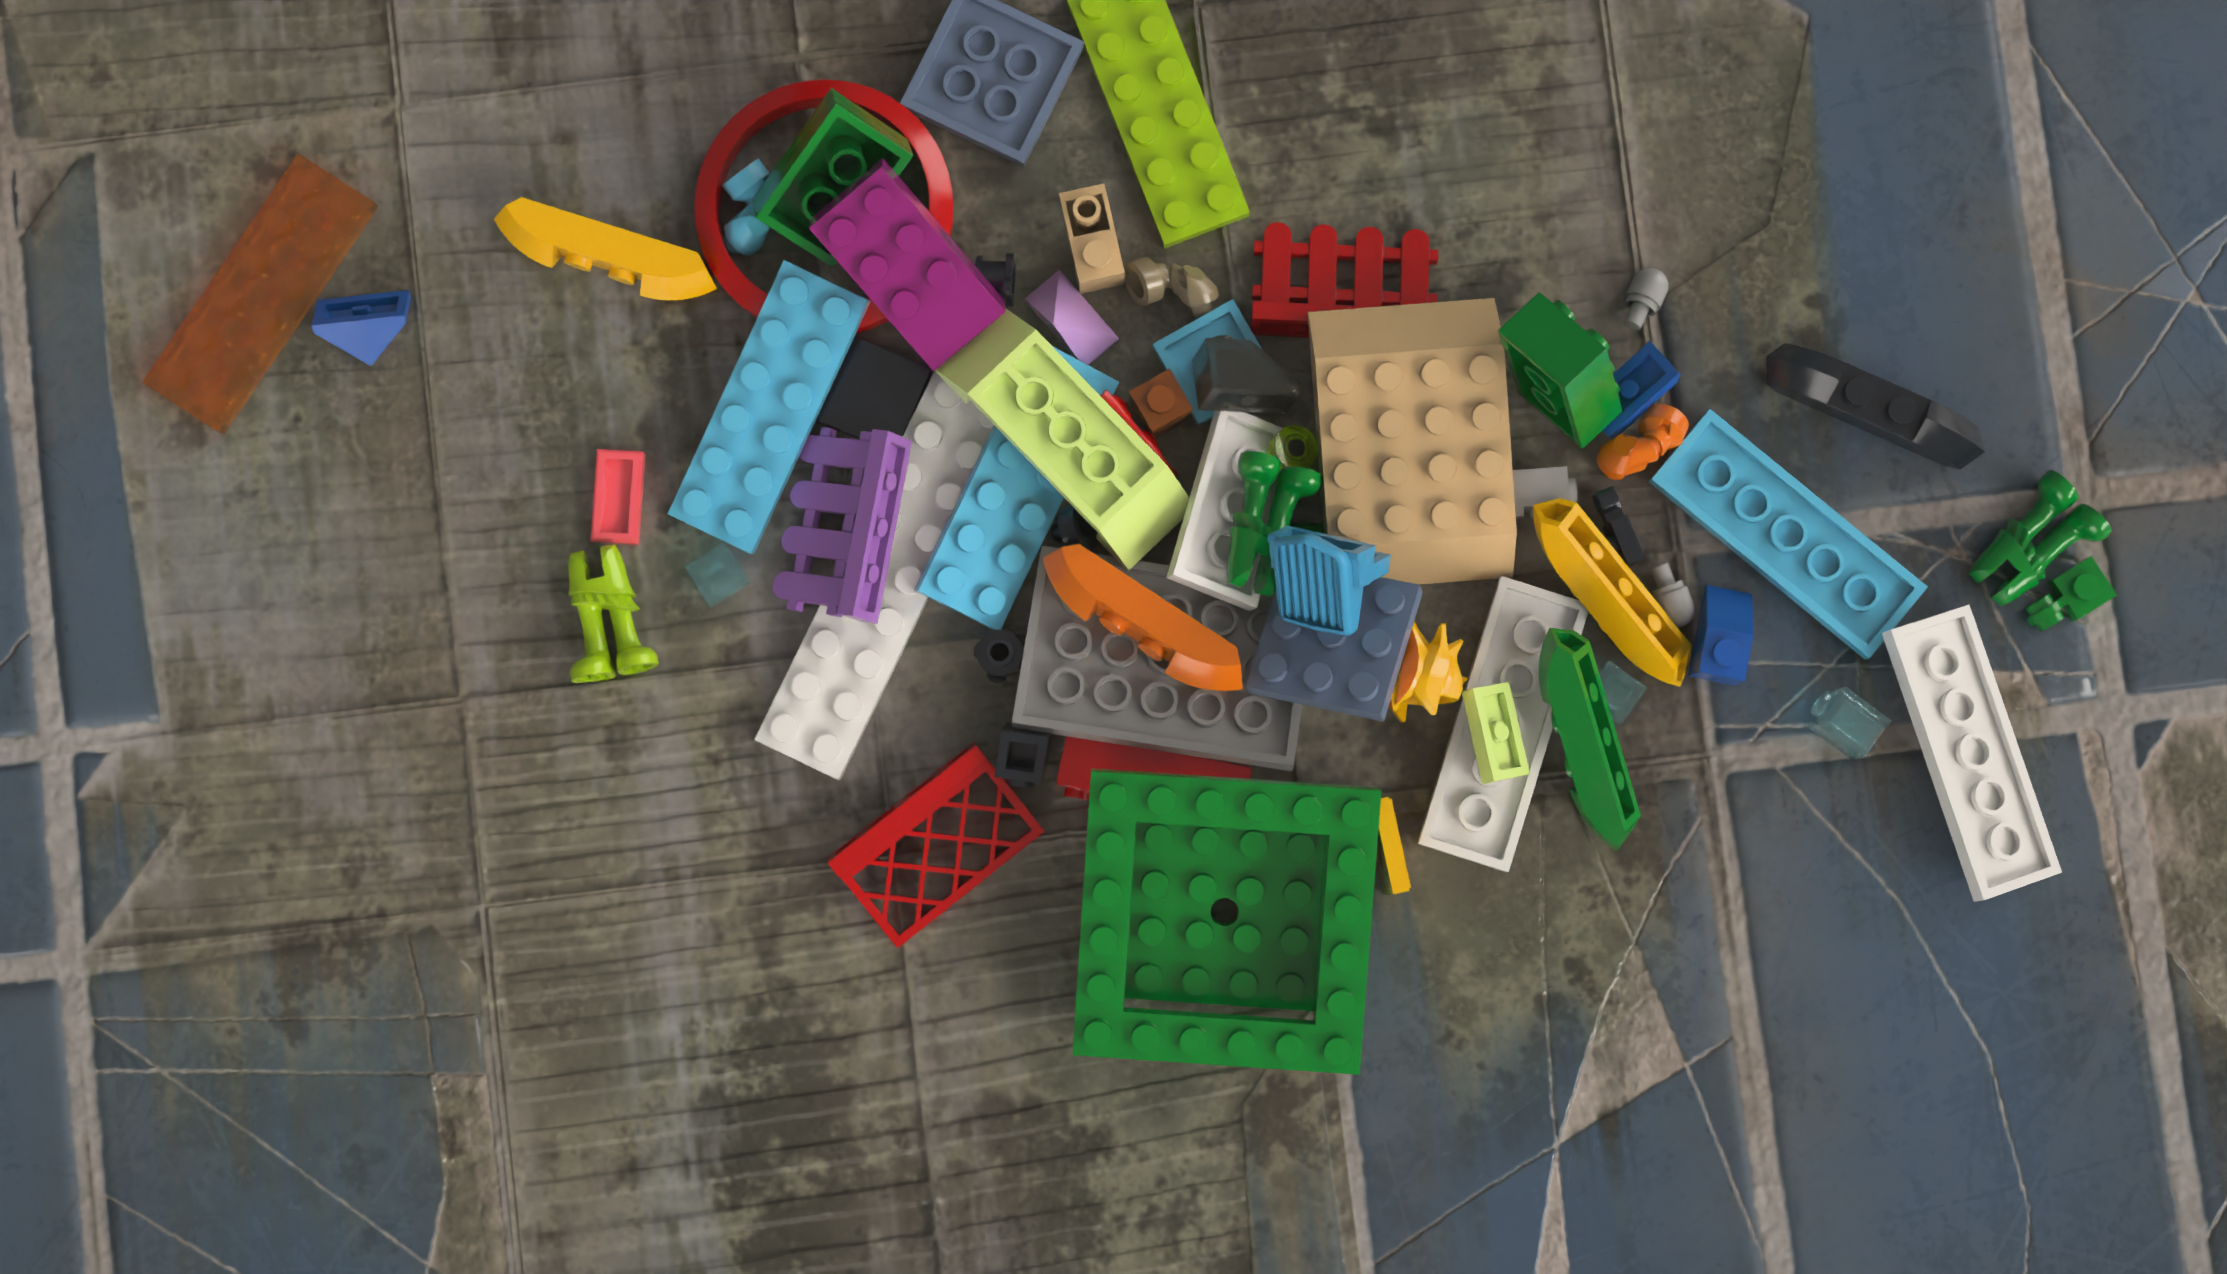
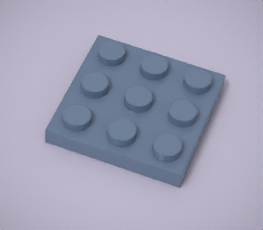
[900,0,1084,168]
[1245,577,1423,722]

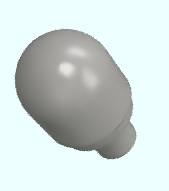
[1623,268,1669,331]
[1650,563,1695,628]

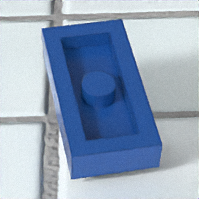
[1603,341,1681,439]

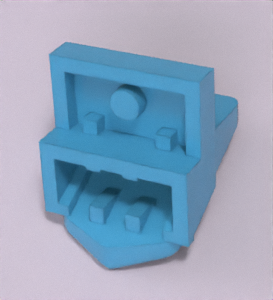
[1268,526,1391,636]

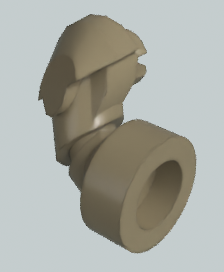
[1124,257,1219,318]

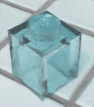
[1807,686,1891,760]

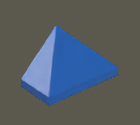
[311,290,411,366]

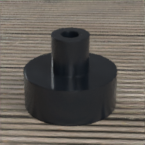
[1052,505,1099,549]

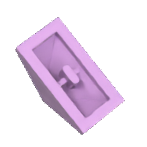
[1024,270,1119,365]

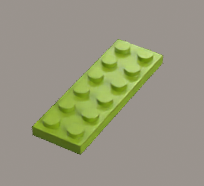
[1065,0,1250,249]

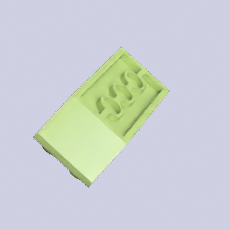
[935,308,1190,571]

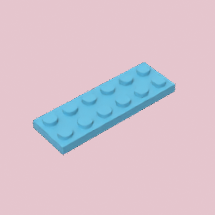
[668,260,871,554]
[914,346,1119,630]
[1648,409,1928,660]

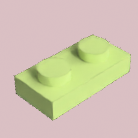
[1462,682,1530,784]

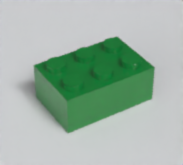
[752,88,914,267]
[1498,292,1623,449]

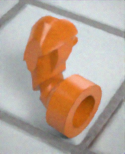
[1596,404,1689,480]

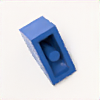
[1688,585,1754,686]

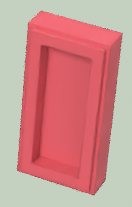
[590,449,646,545]

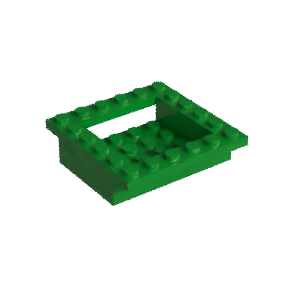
[1072,768,1382,1075]

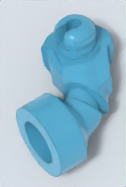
[722,158,770,256]

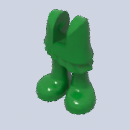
[1226,451,1323,597]
[1968,470,2112,606]

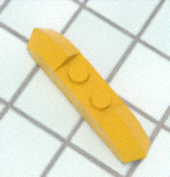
[494,197,717,300]
[1533,498,1692,687]

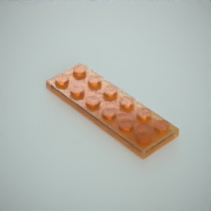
[142,154,379,435]

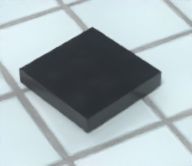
[815,337,933,440]

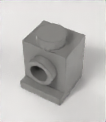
[1513,466,1577,522]

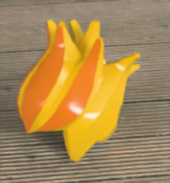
[1389,621,1468,723]

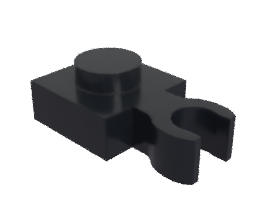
[1592,486,1646,567]

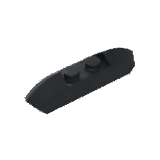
[1766,343,1985,470]

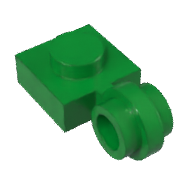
[2025,556,2117,632]

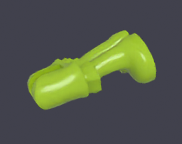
[568,544,659,683]

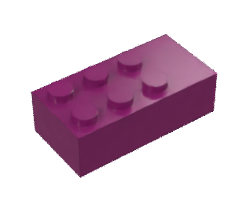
[809,158,1005,371]

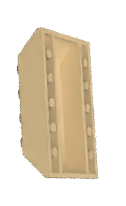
[1307,298,1517,585]

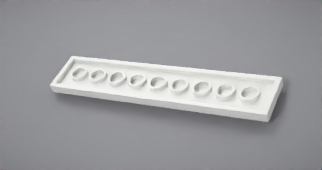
[754,371,994,781]

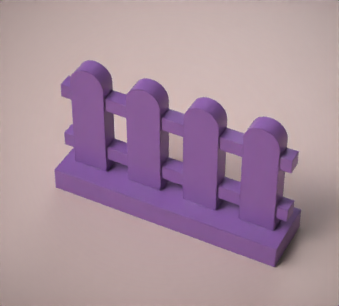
[773,427,912,624]

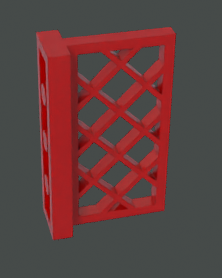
[827,742,1045,949]

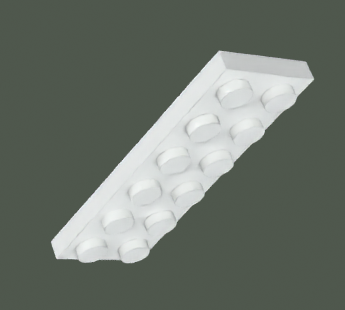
[1417,576,1588,872]
[1882,605,2062,902]

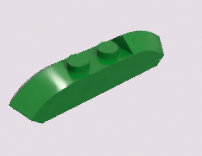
[1538,628,1641,852]

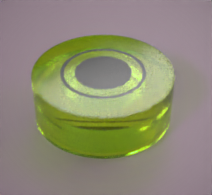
[1268,425,1318,469]

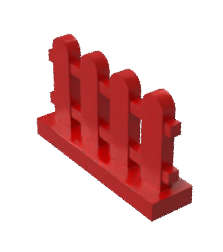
[1250,222,1438,338]

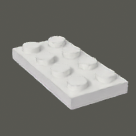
[1166,403,1305,611]

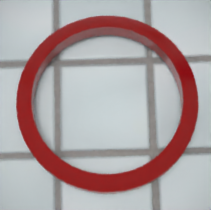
[694,79,954,334]

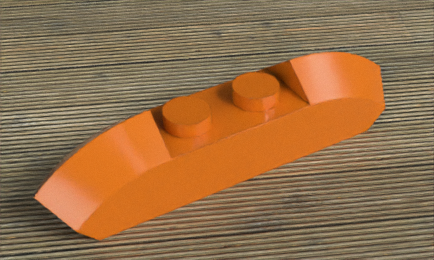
[1043,544,1243,691]

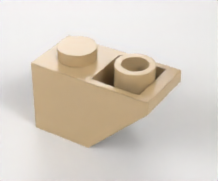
[1059,183,1125,294]

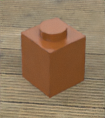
[1129,369,1193,438]

